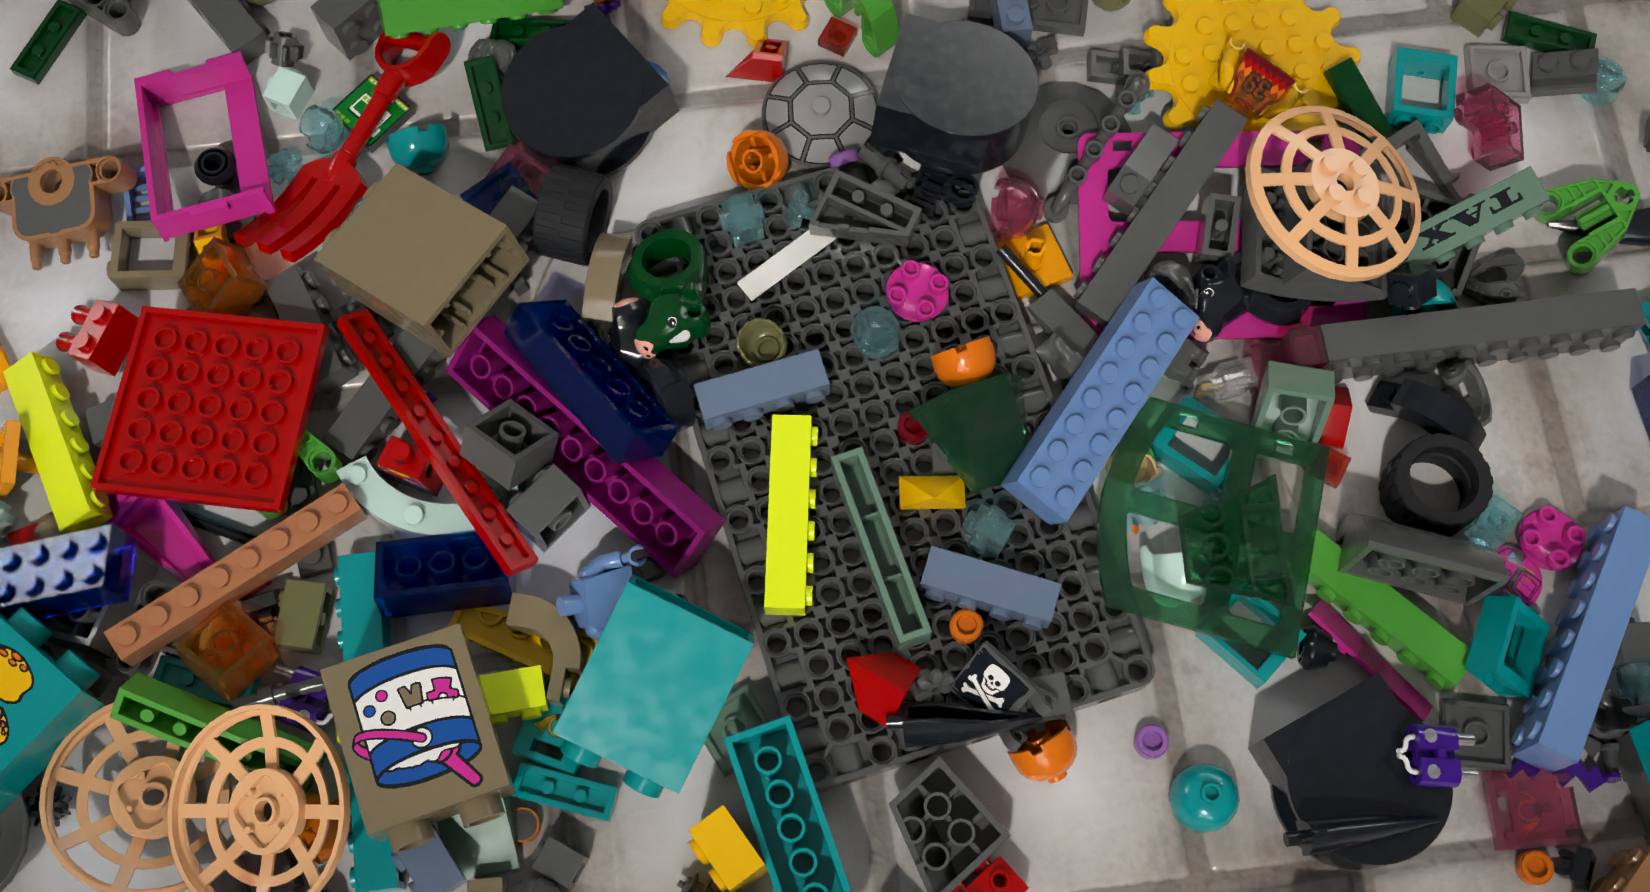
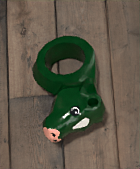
[627,229,711,359]

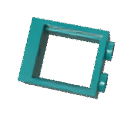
[1384,47,1458,134]
[1151,395,1252,496]
[1195,581,1307,689]
[1465,593,1550,699]

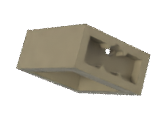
[106,221,198,291]

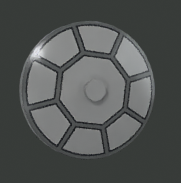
[761,61,878,173]

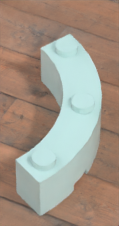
[336,456,509,546]

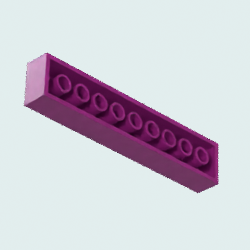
[446,315,726,579]

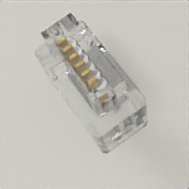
[1190,356,1258,405]

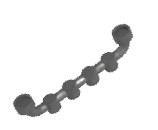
[1043,72,1150,223]

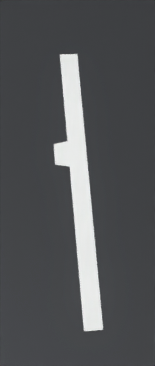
[737,88,1039,301]

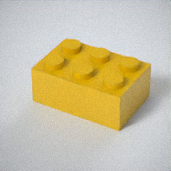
[687,805,768,892]

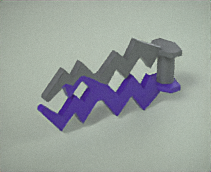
[1506,732,1622,793]

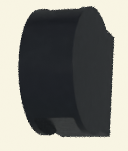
[501,3,680,176]
[869,13,1038,175]
[1248,673,1453,870]

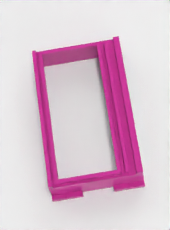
[134,51,276,242]

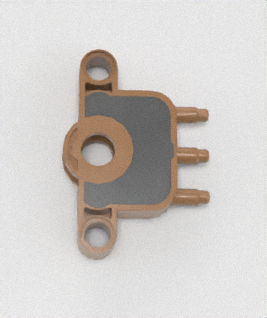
[0,156,138,270]

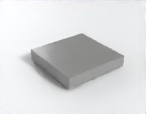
[1463,44,1532,104]

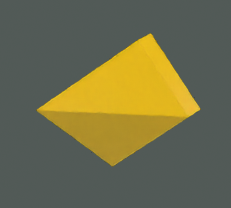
[899,475,966,510]

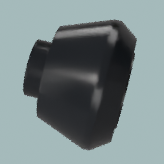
[194,147,237,187]
[1297,625,1338,670]

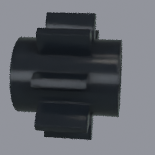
[25,785,72,828]

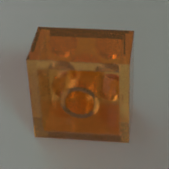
[177,237,268,316]
[174,600,281,703]

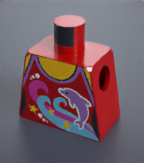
[377,436,444,497]

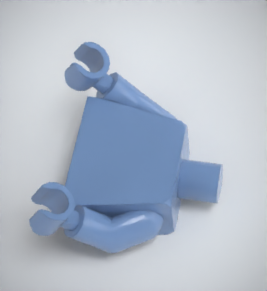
[556,544,647,641]

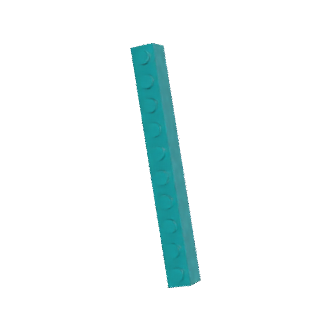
[334,551,406,892]

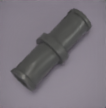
[858,142,916,194]

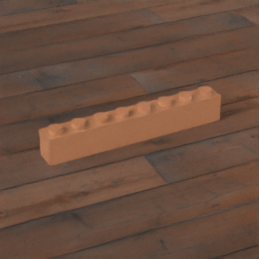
[103,483,367,667]

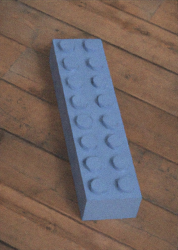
[1000,277,1200,525]
[1511,506,1650,774]

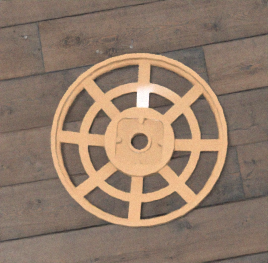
[1245,106,1421,282]
[39,703,236,892]
[167,704,351,892]

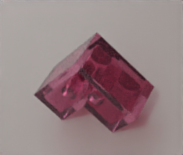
[1454,83,1524,171]
[1241,325,1329,394]

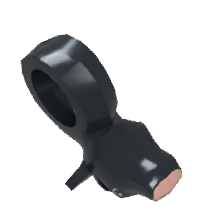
[1192,255,1313,343]
[597,297,695,438]

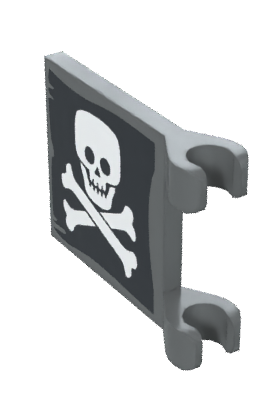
[951,641,1058,752]

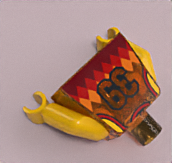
[1219,37,1309,121]

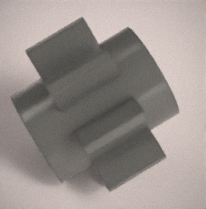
[264,31,304,67]

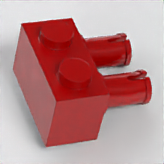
[56,299,139,377]

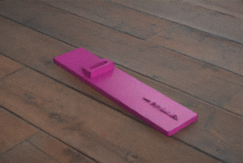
[1308,599,1433,722]

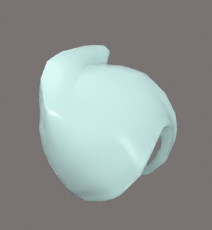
[1140,545,1209,609]

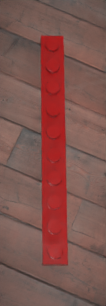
[336,309,539,578]

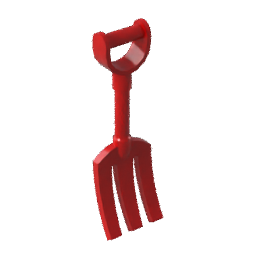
[233,31,451,263]

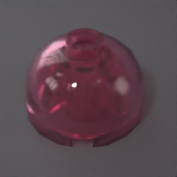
[991,178,1043,240]

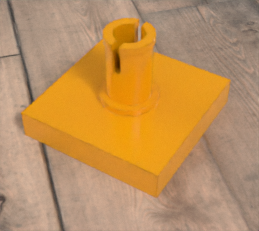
[996,224,1073,302]
[0,420,39,501]

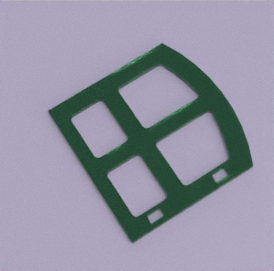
[1097,396,1330,659]

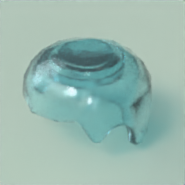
[1579,57,1627,106]
[299,104,345,154]
[850,306,901,359]

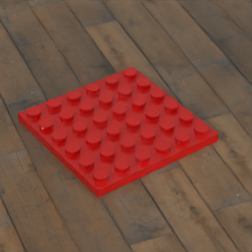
[90,306,330,514]

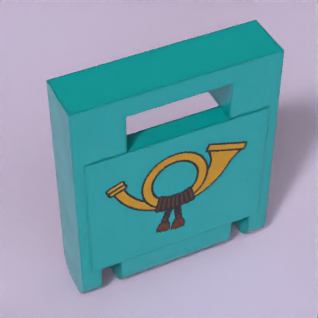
[511,678,581,777]

